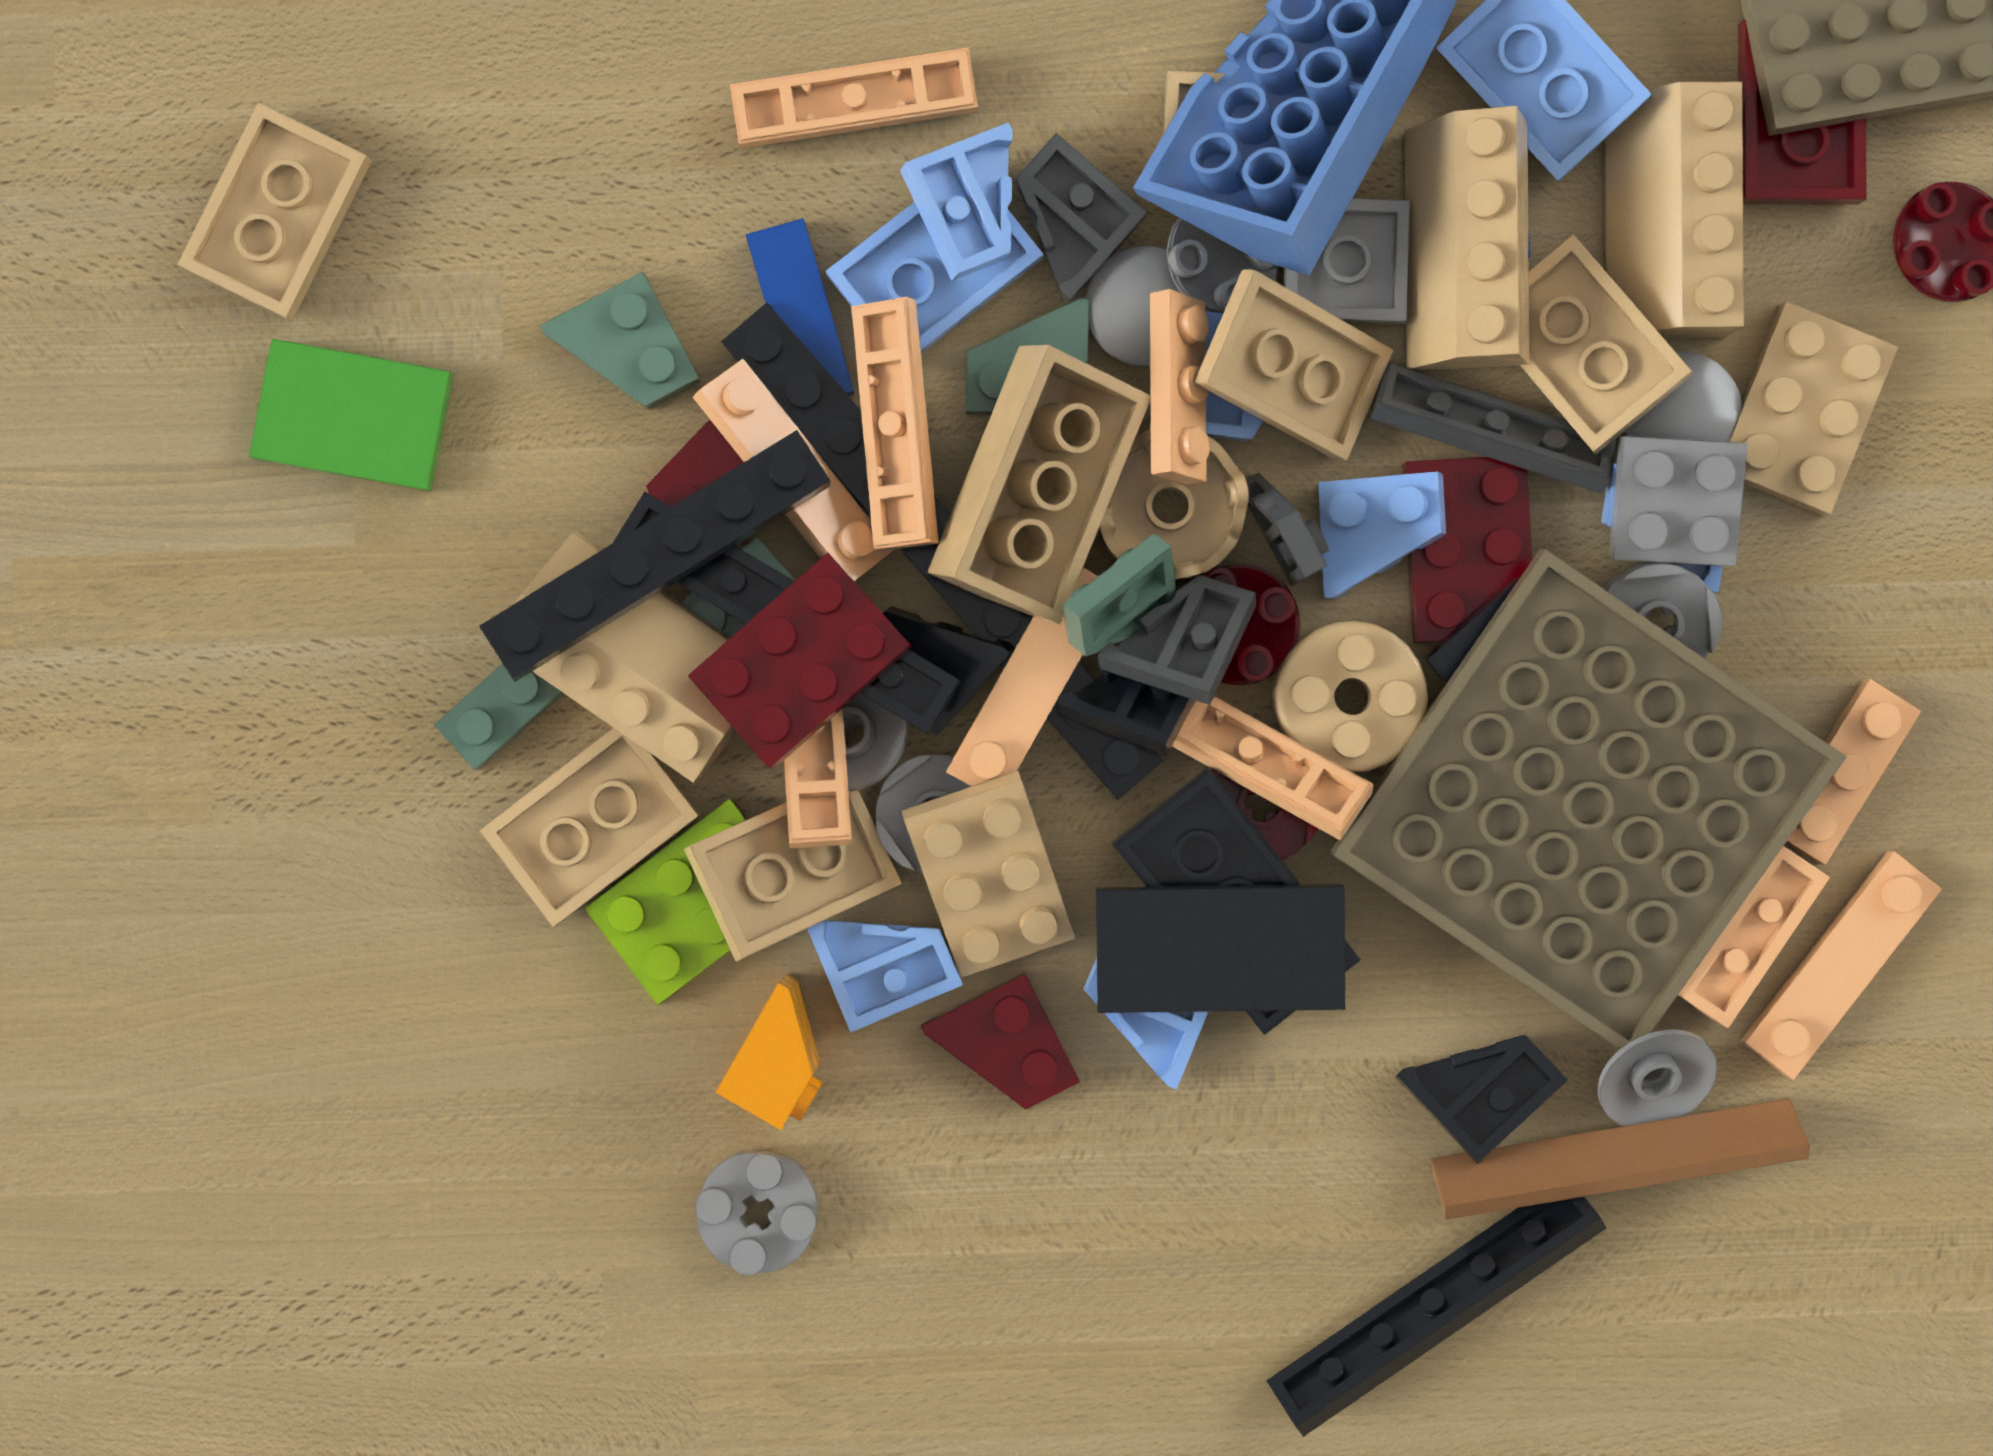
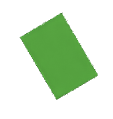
[249,339,454,492]

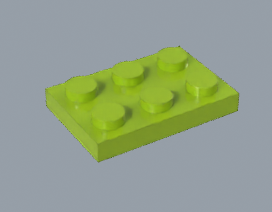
[584,798,748,1005]

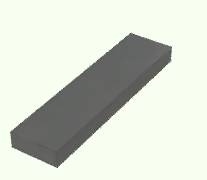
[1370,363,1617,494]

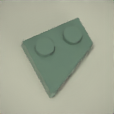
[540,272,701,409]
[966,298,1089,415]
[1063,533,1176,656]

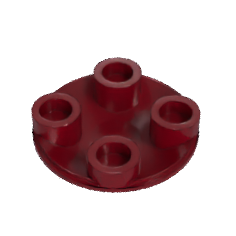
[1893,182,1993,302]
[1204,564,1300,685]

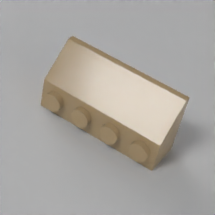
[1603,82,1744,339]
[1404,106,1529,371]
[927,345,1150,625]
[515,531,736,783]

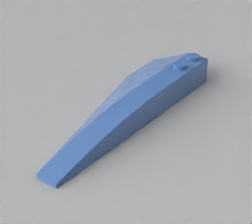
[1133,0,1457,276]

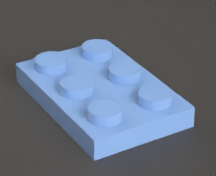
[1436,0,1653,182]
[825,202,1043,354]

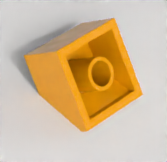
[715,974,823,1130]

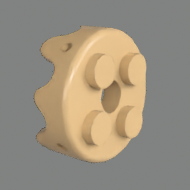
[1098,429,1249,582]
[1270,620,1428,773]

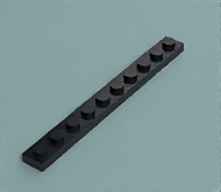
[721,302,1164,800]

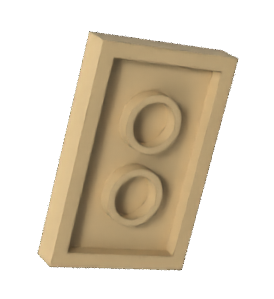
[177,102,372,322]
[1520,234,1693,455]
[1194,270,1393,461]
[1729,301,1898,517]
[479,728,701,927]
[902,771,1076,978]
[684,790,902,961]

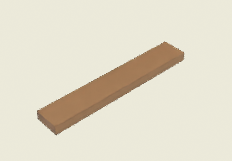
[1431,1098,1810,1220]

